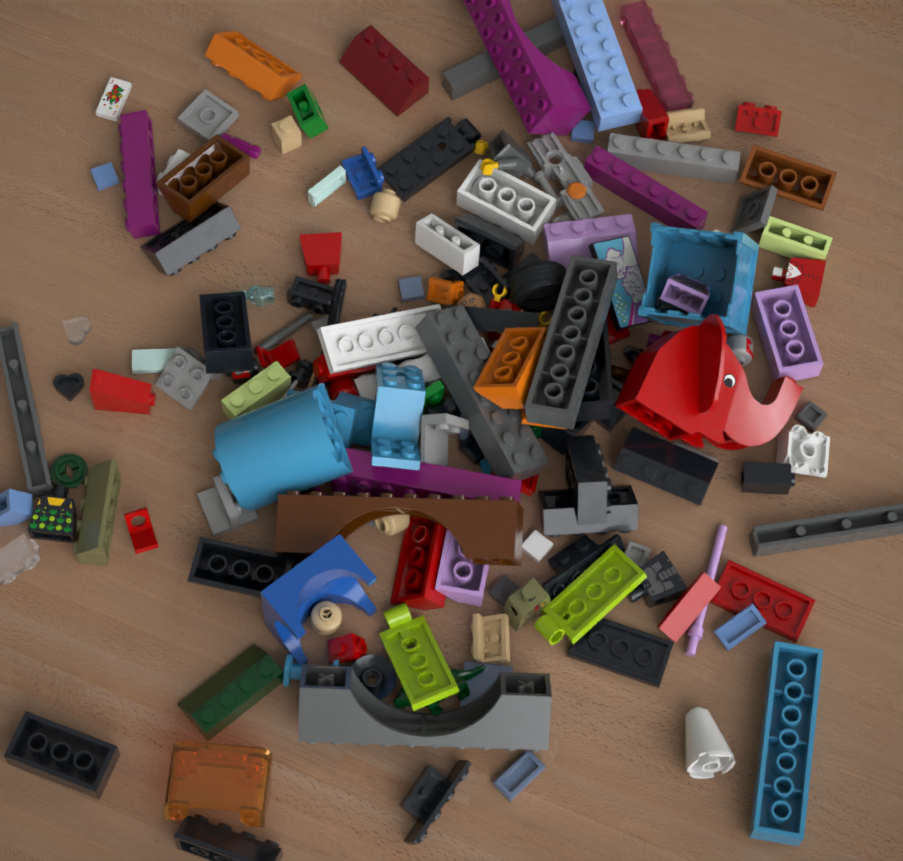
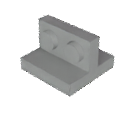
[197,475,258,538]

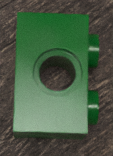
[287,84,329,139]

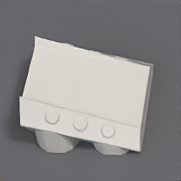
[776,425,830,478]

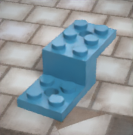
[286,389,375,449]

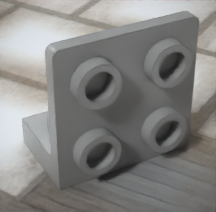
[156,346,223,409]
[419,413,469,467]

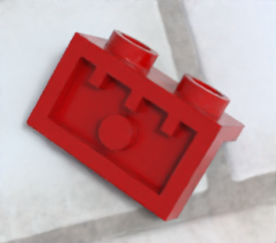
[734,102,782,138]

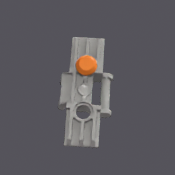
[526,132,605,220]

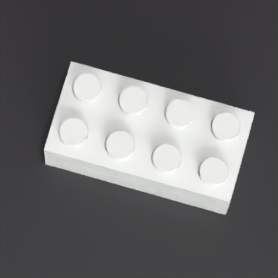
[456,159,556,245]

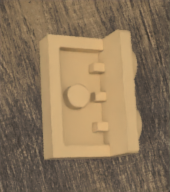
[665,107,711,143]
[470,613,510,665]

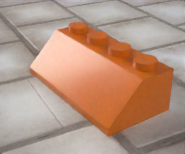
[205,31,303,101]
[473,327,548,409]

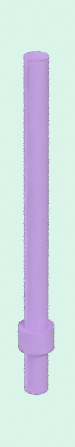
[685,525,727,657]

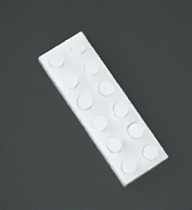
[317,304,441,374]

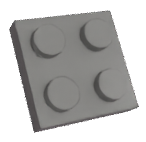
[177,89,239,142]

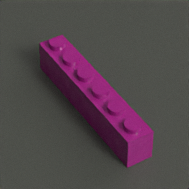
[118,110,161,239]
[584,146,708,230]

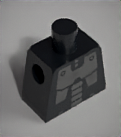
[627,551,687,608]

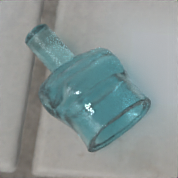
[232,285,274,307]

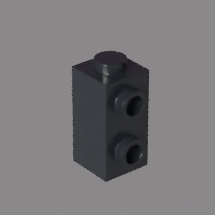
[741,462,795,495]

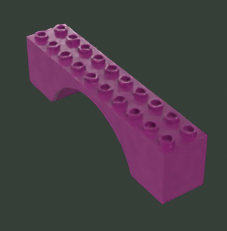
[463,0,592,136]

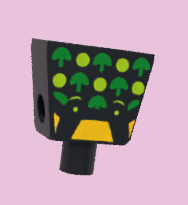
[28,486,77,543]

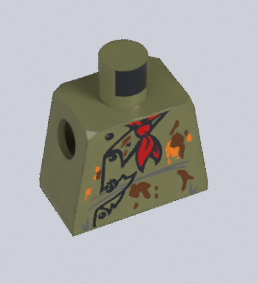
[501,578,551,632]

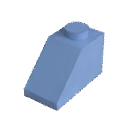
[0,489,34,526]

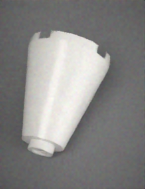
[685,707,735,779]

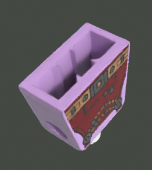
[660,273,710,314]

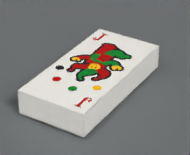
[96,77,132,122]

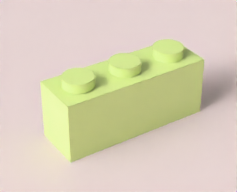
[759,216,833,260]
[221,361,291,419]

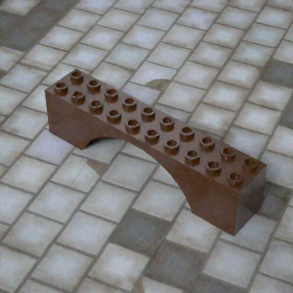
[274,491,524,566]

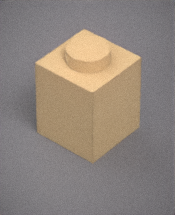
[271,115,302,155]

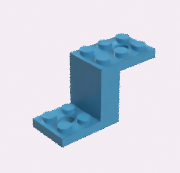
[369,362,426,470]

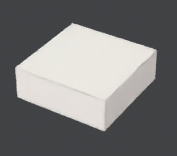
[522,530,554,563]

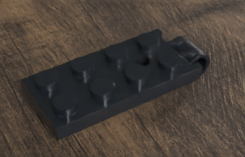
[377,116,482,202]

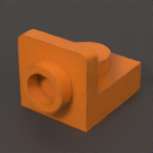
[427,277,464,306]

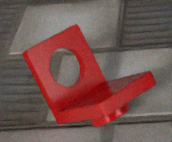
[255,339,301,369]
[124,507,159,554]

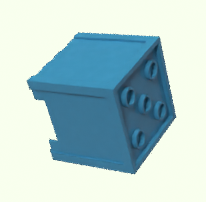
[638,222,759,335]

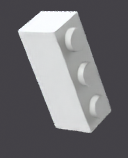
[415,213,480,275]

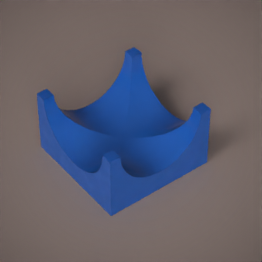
[260,534,377,664]

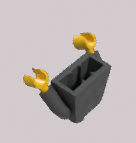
[474,129,536,179]

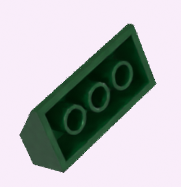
[177,644,284,741]

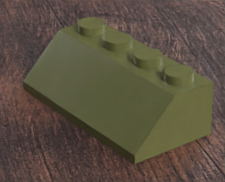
[73,459,122,566]

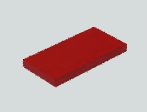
[709,560,816,643]

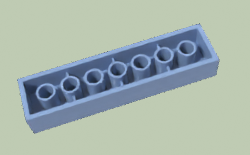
[551,0,643,132]

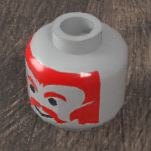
[726,334,754,367]

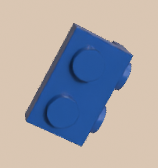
[341,146,385,200]

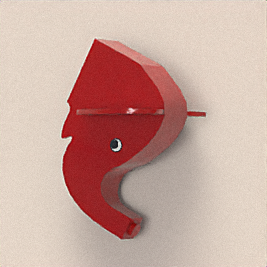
[614,314,803,451]

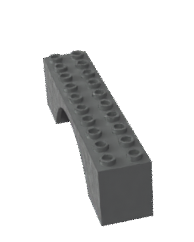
[298,665,552,752]

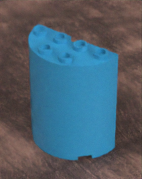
[213,383,353,511]

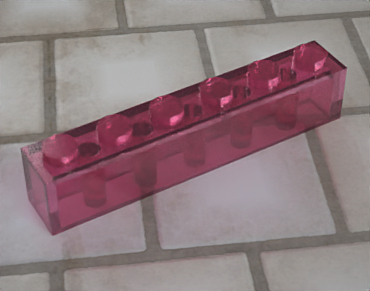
[619,0,695,112]

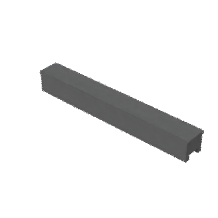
[442,17,567,101]
[0,322,54,499]
[748,503,903,557]

